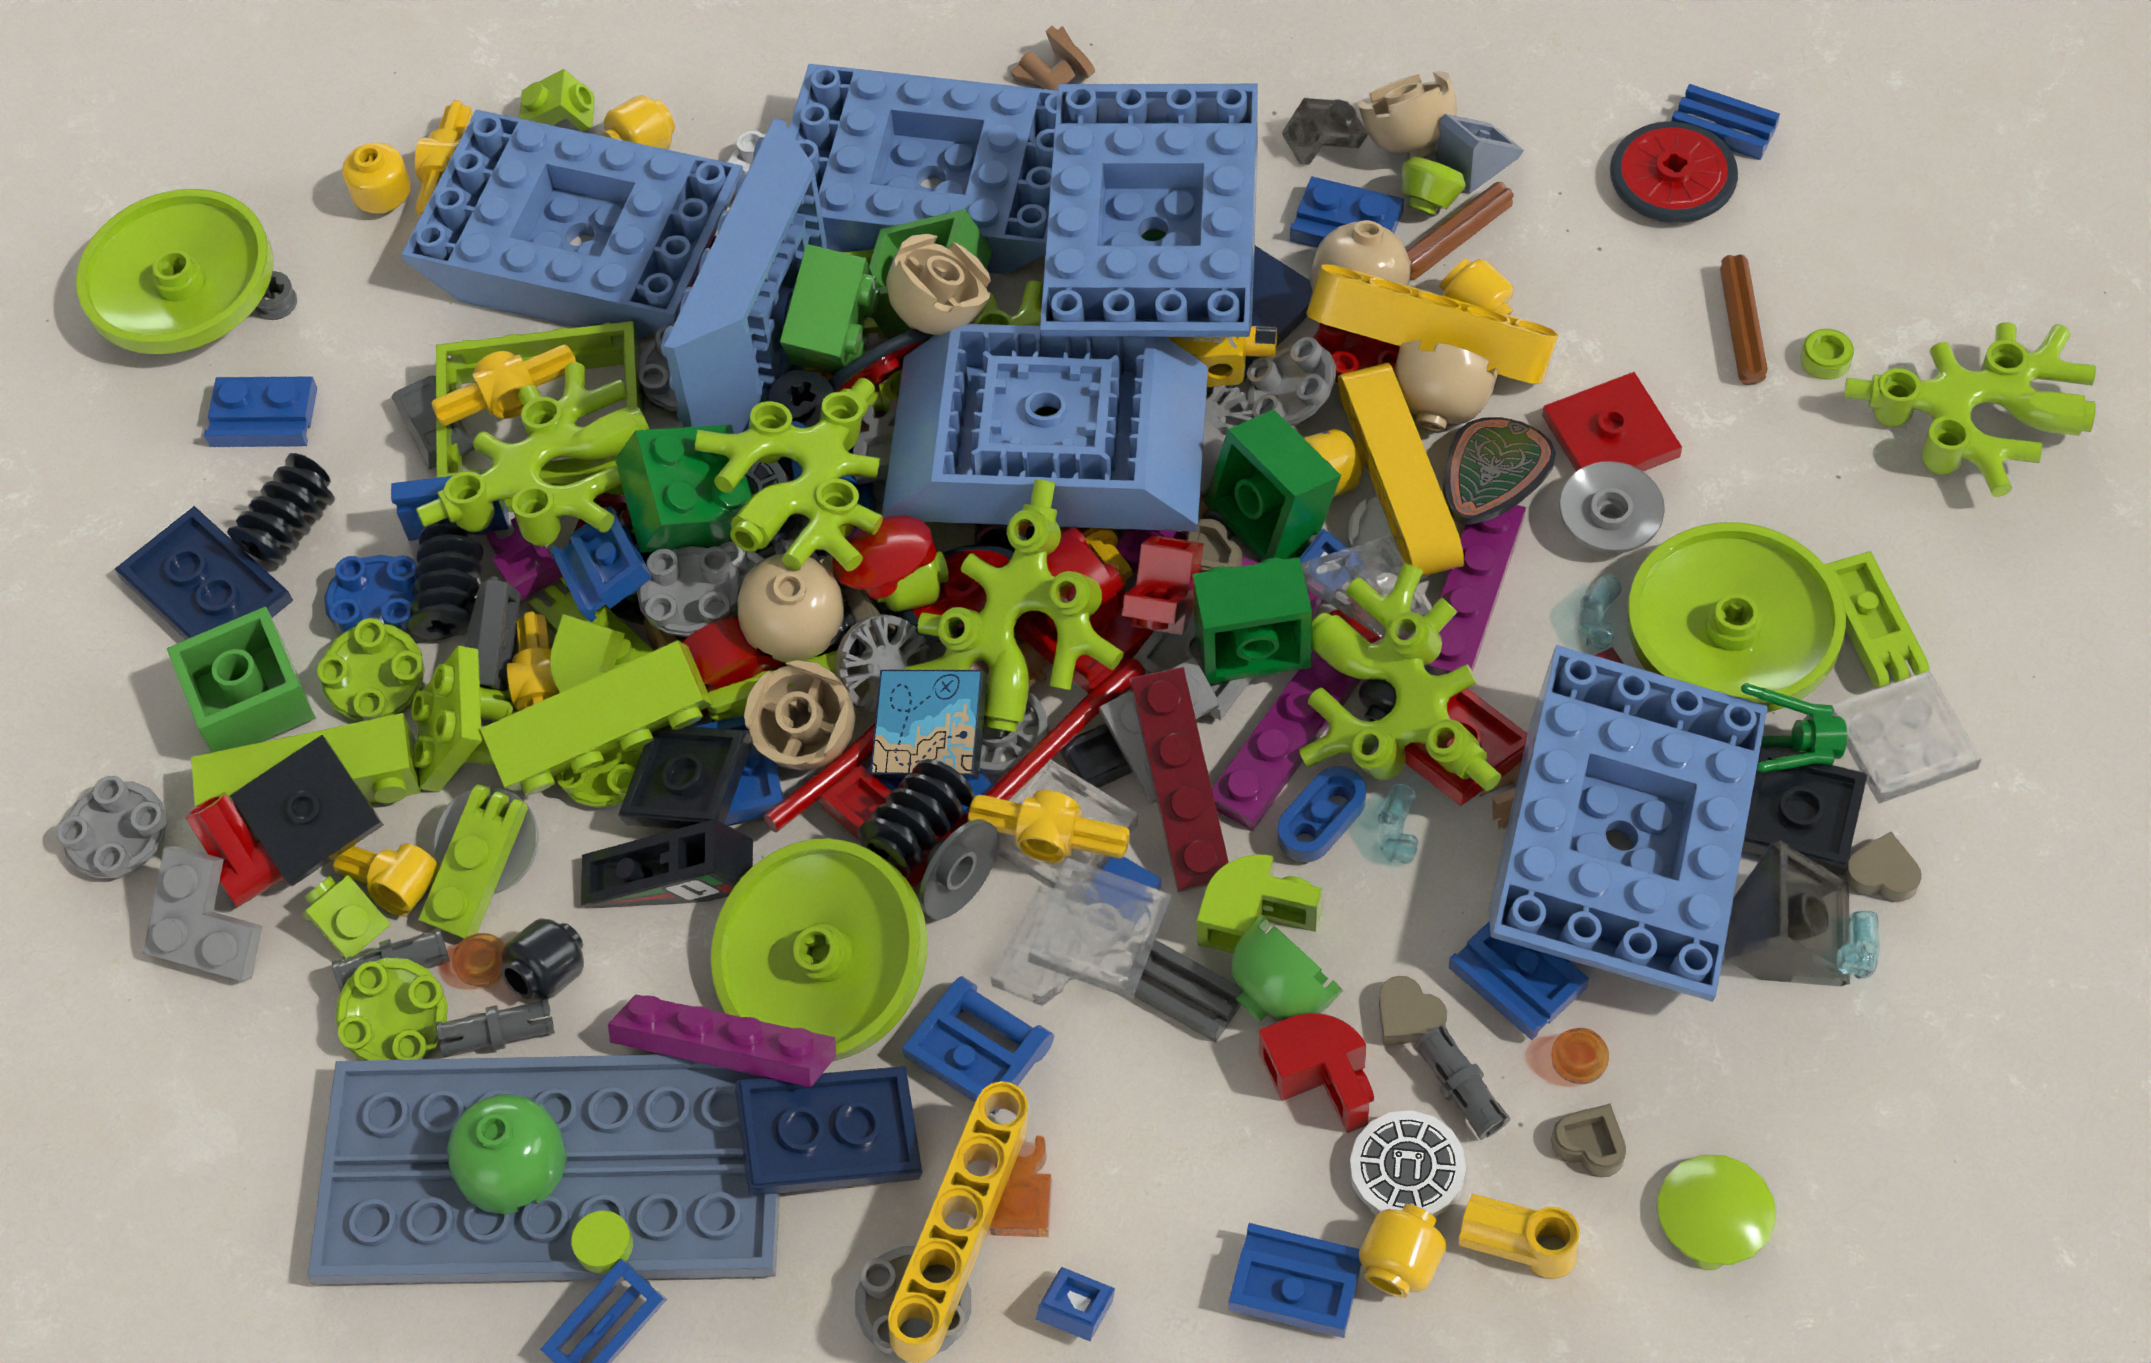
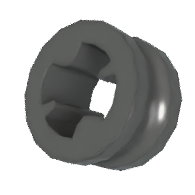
[255,271,297,320]

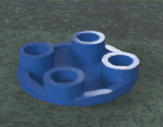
[324,555,417,634]

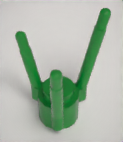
[1741,683,1847,773]

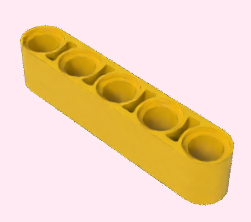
[1306,264,1559,384]
[1338,363,1464,577]
[888,1081,1028,1363]

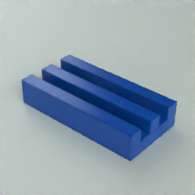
[1671,84,1780,160]
[540,1259,668,1363]

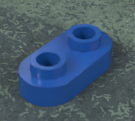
[1278,766,1366,862]

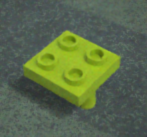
[411,645,513,792]

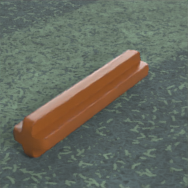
[1406,182,1514,280]
[1720,254,1768,384]

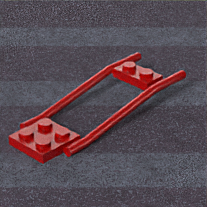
[763,590,1155,888]

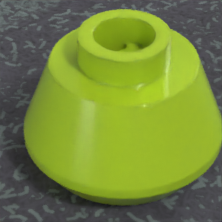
[1402,156,1466,216]

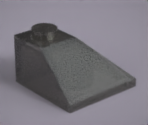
[1724,841,1850,987]

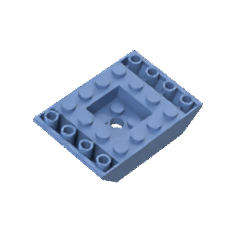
[789,64,1058,275]
[1040,83,1258,337]
[401,109,744,340]
[661,118,828,434]
[882,324,1208,532]
[1489,645,1768,1002]

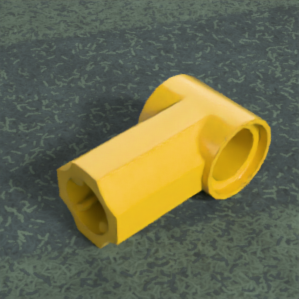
[1459,1193,1580,1279]

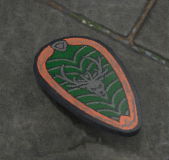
[1443,417,1556,524]

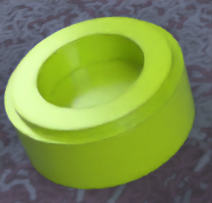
[1800,329,1854,380]
[571,1210,633,1274]

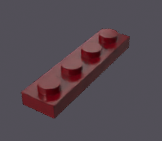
[1130,667,1229,892]

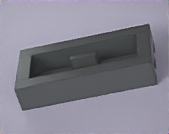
[478,581,521,691]
[1120,937,1243,1042]

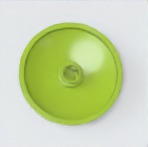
[76,189,273,354]
[1627,522,1846,713]
[711,838,928,1061]

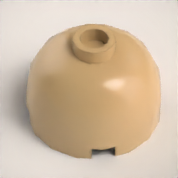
[1358,71,1457,158]
[1309,220,1411,290]
[886,234,991,336]
[1394,341,1498,431]
[737,553,843,662]
[744,660,856,771]

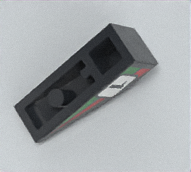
[581,819,753,908]

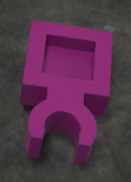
[487,517,563,601]

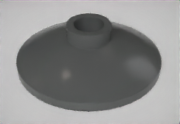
[919,819,999,919]

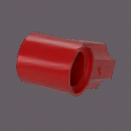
[184,792,284,908]

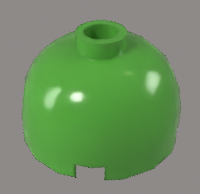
[1231,914,1343,1022]
[447,1093,567,1215]

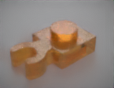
[989,1136,1052,1237]

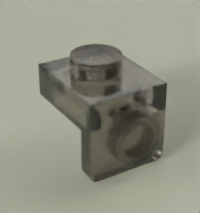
[1282,98,1368,165]

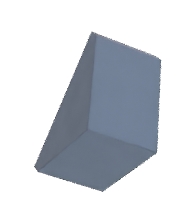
[1437,114,1524,194]

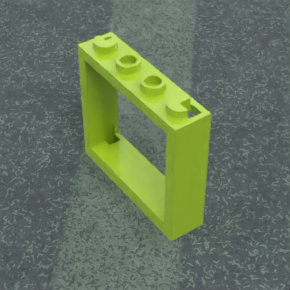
[436,321,645,512]

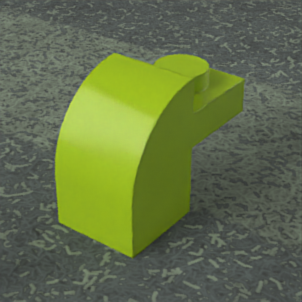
[550,614,625,693]
[1197,854,1322,954]

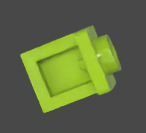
[519,69,595,132]
[301,875,391,958]

